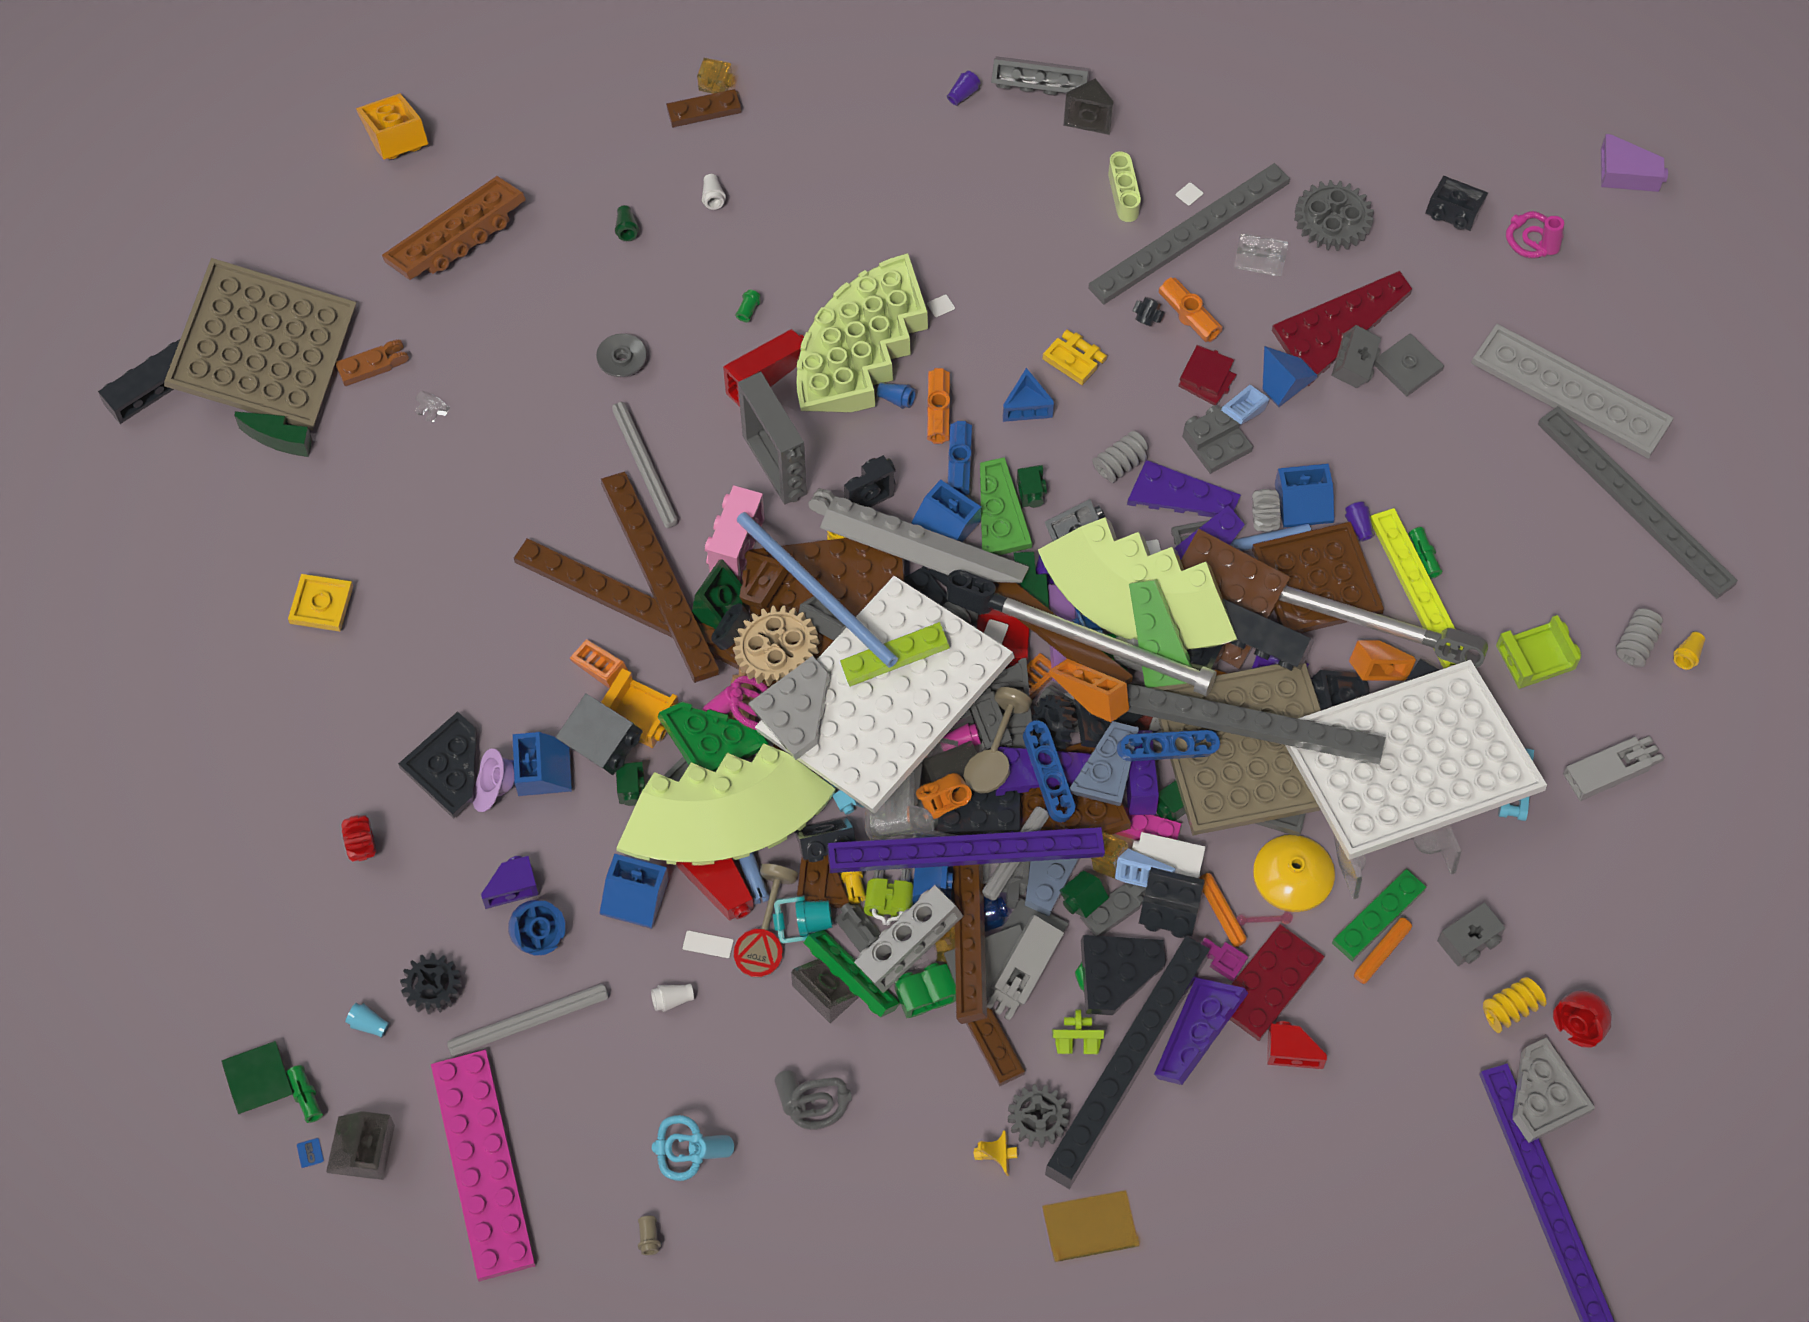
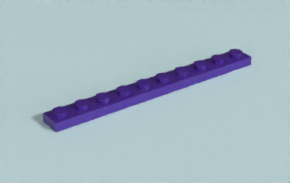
[827,827,1105,873]
[1479,1063,1614,1322]

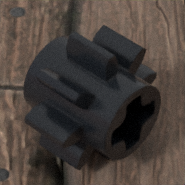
[1132,296,1165,327]

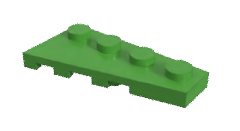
[980,457,1032,556]
[1129,579,1192,688]

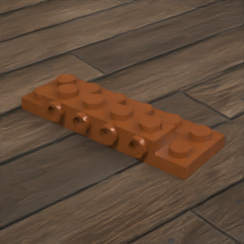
[382,176,526,280]

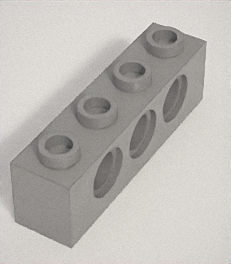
[854,885,963,993]

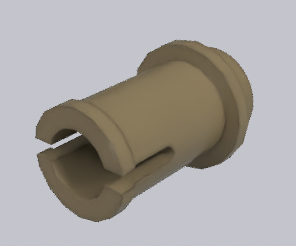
[638,1216,661,1255]

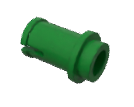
[735,289,761,323]

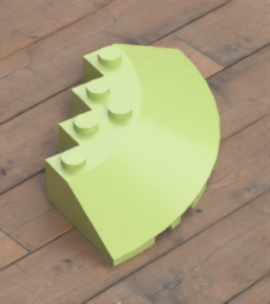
[797,253,928,412]
[1038,517,1238,650]
[617,744,835,865]

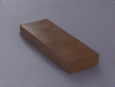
[966,1008,1025,1087]

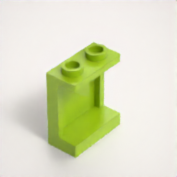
[1496,615,1581,689]

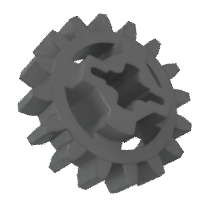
[1007,1084,1069,1148]

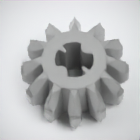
[1252,489,1281,532]

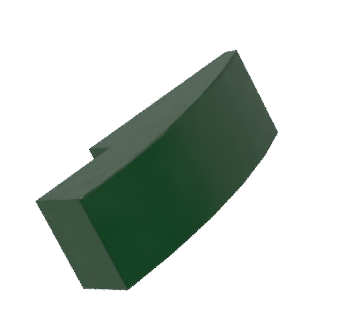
[234,411,312,457]
[1013,552,1049,609]

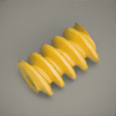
[1483,977,1547,1033]

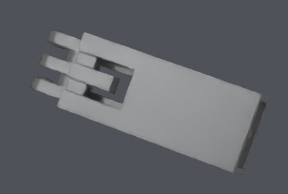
[1563,736,1665,801]
[987,915,1064,1020]

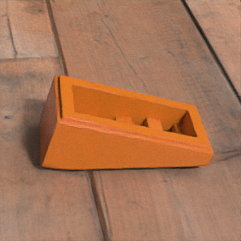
[570,639,628,688]
[1027,653,1052,701]

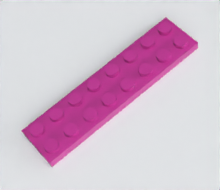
[431,1050,535,1282]

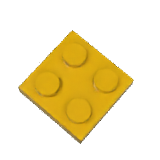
[288,574,353,632]

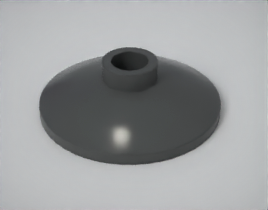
[596,334,646,377]

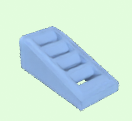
[1221,385,1270,424]
[1115,849,1175,887]

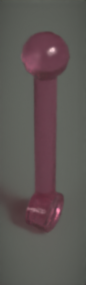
[1236,912,1293,926]

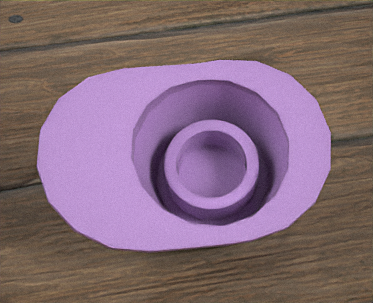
[473,749,514,812]

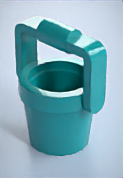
[772,895,833,943]

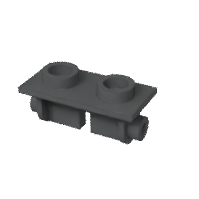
[834,903,880,953]

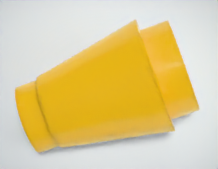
[1673,632,1705,670]

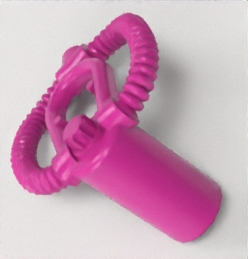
[1506,211,1564,258]
[703,676,768,730]

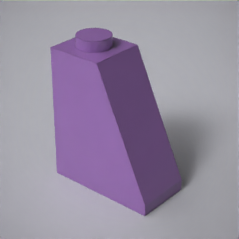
[1601,134,1668,192]

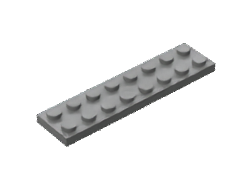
[1471,324,1674,459]

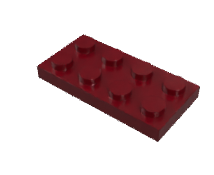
[1229,924,1325,1041]

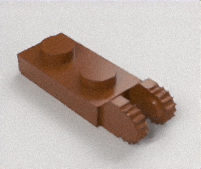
[335,339,409,386]

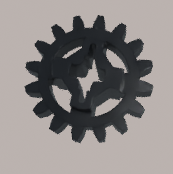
[1031,695,1076,751]
[400,953,462,1014]

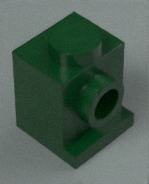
[1016,465,1047,508]
[616,762,645,806]

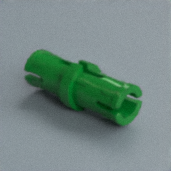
[1409,527,1442,579]
[286,1065,323,1123]

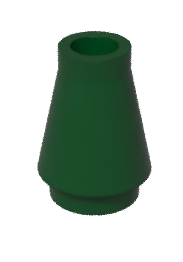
[615,205,639,242]

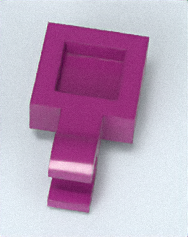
[1201,938,1248,982]

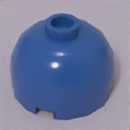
[508,900,565,956]

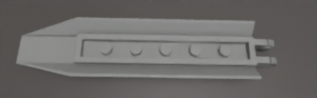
[808,488,1029,583]

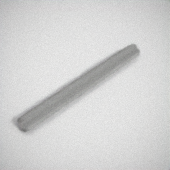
[612,402,678,528]
[447,984,608,1056]

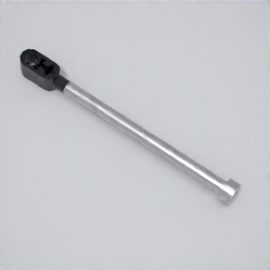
[946,570,1216,696]

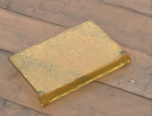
[1042,1191,1139,1262]

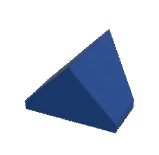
[1263,346,1318,407]
[1002,368,1054,422]

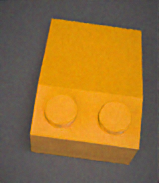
[356,93,428,160]

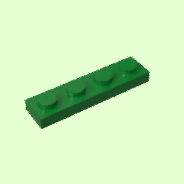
[1332,869,1427,962]
[803,930,900,1018]

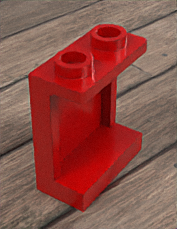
[977,609,1029,669]

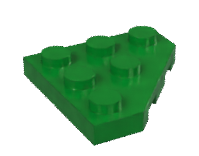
[658,702,768,772]

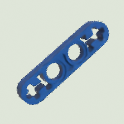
[1023,721,1075,822]
[1117,730,1220,761]

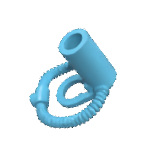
[652,1115,734,1181]

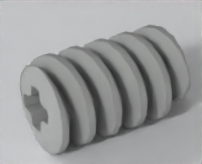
[1092,431,1148,483]
[1616,609,1663,668]

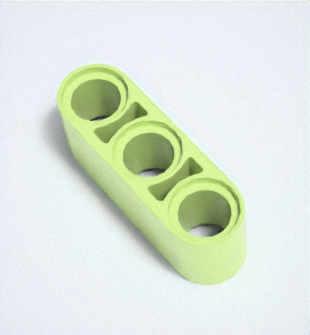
[1108,151,1141,222]

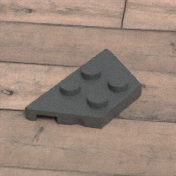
[979,658,1033,749]

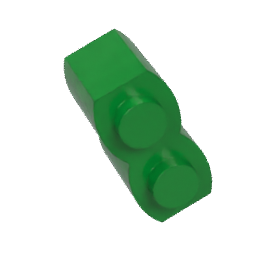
[895,963,956,1019]

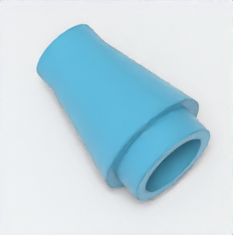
[345,1003,390,1038]

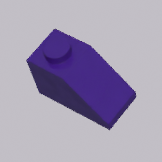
[481,856,539,909]

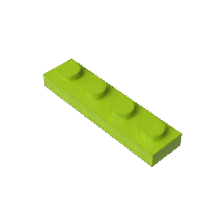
[840,622,950,687]

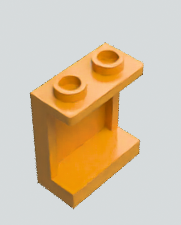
[601,668,679,748]

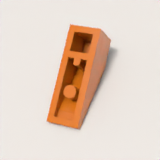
[1049,659,1129,722]

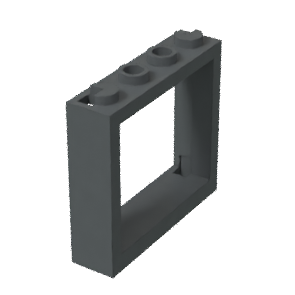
[738,372,807,505]

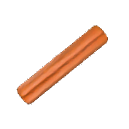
[1199,873,1247,947]
[1354,917,1412,984]

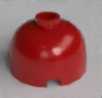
[1553,990,1612,1048]

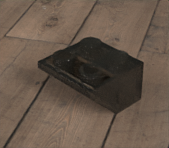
[326,1111,395,1180]

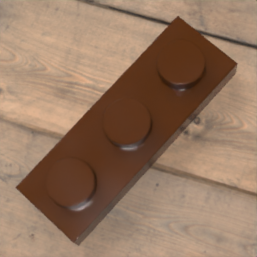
[666,89,741,128]

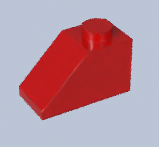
[1267,1021,1327,1069]

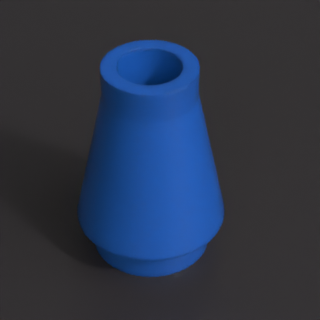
[877,382,916,409]

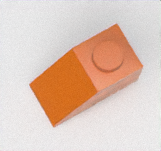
[1349,640,1416,681]

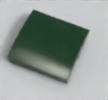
[221,1041,293,1114]

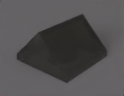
[1063,78,1114,135]
[921,741,977,793]
[791,958,859,1024]

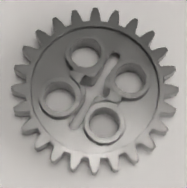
[1294,180,1374,251]

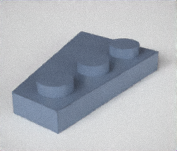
[1069,721,1139,806]
[1025,858,1080,916]

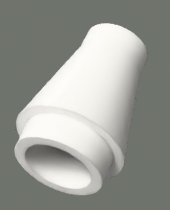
[702,174,726,210]
[651,984,694,1012]

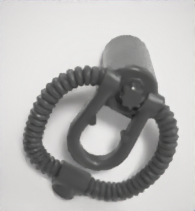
[775,1070,852,1130]

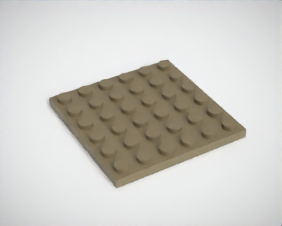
[164,258,356,431]
[1152,662,1321,836]

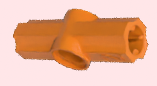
[1159,277,1222,342]
[927,368,950,444]

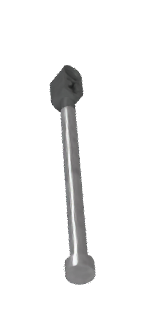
[1279,586,1488,668]

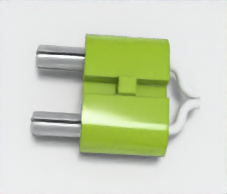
[864,869,913,925]

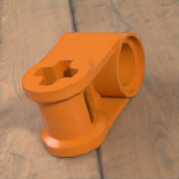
[916,773,972,819]

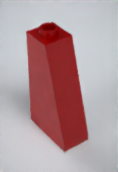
[723,329,804,407]
[676,858,754,921]

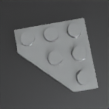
[748,656,830,760]
[1513,1037,1595,1143]

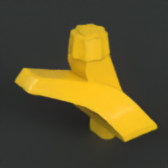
[973,1130,1018,1176]

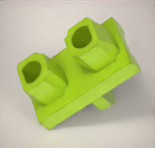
[1052,1009,1104,1054]

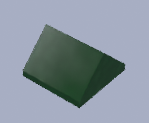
[692,559,746,629]

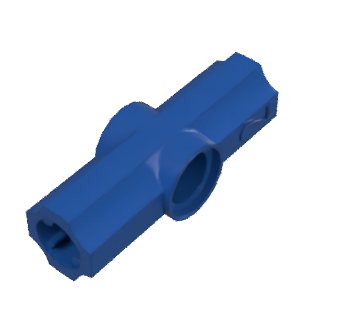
[947,421,972,495]

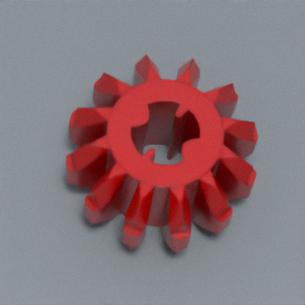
[341,815,376,862]

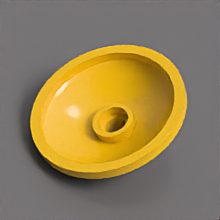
[1253,835,1335,912]

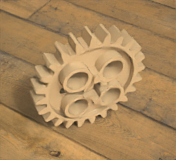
[733,606,820,686]

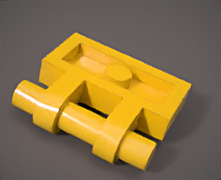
[1042,329,1107,385]

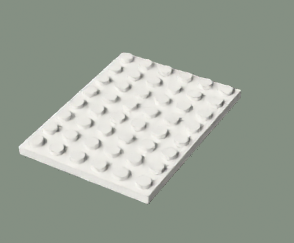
[755,576,1014,814]
[1285,660,1547,860]

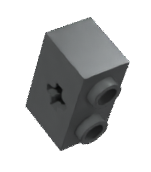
[1331,325,1381,388]
[1437,902,1505,966]

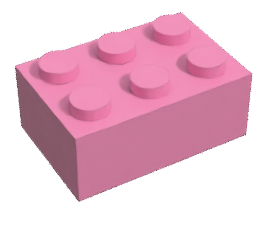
[705,485,765,582]

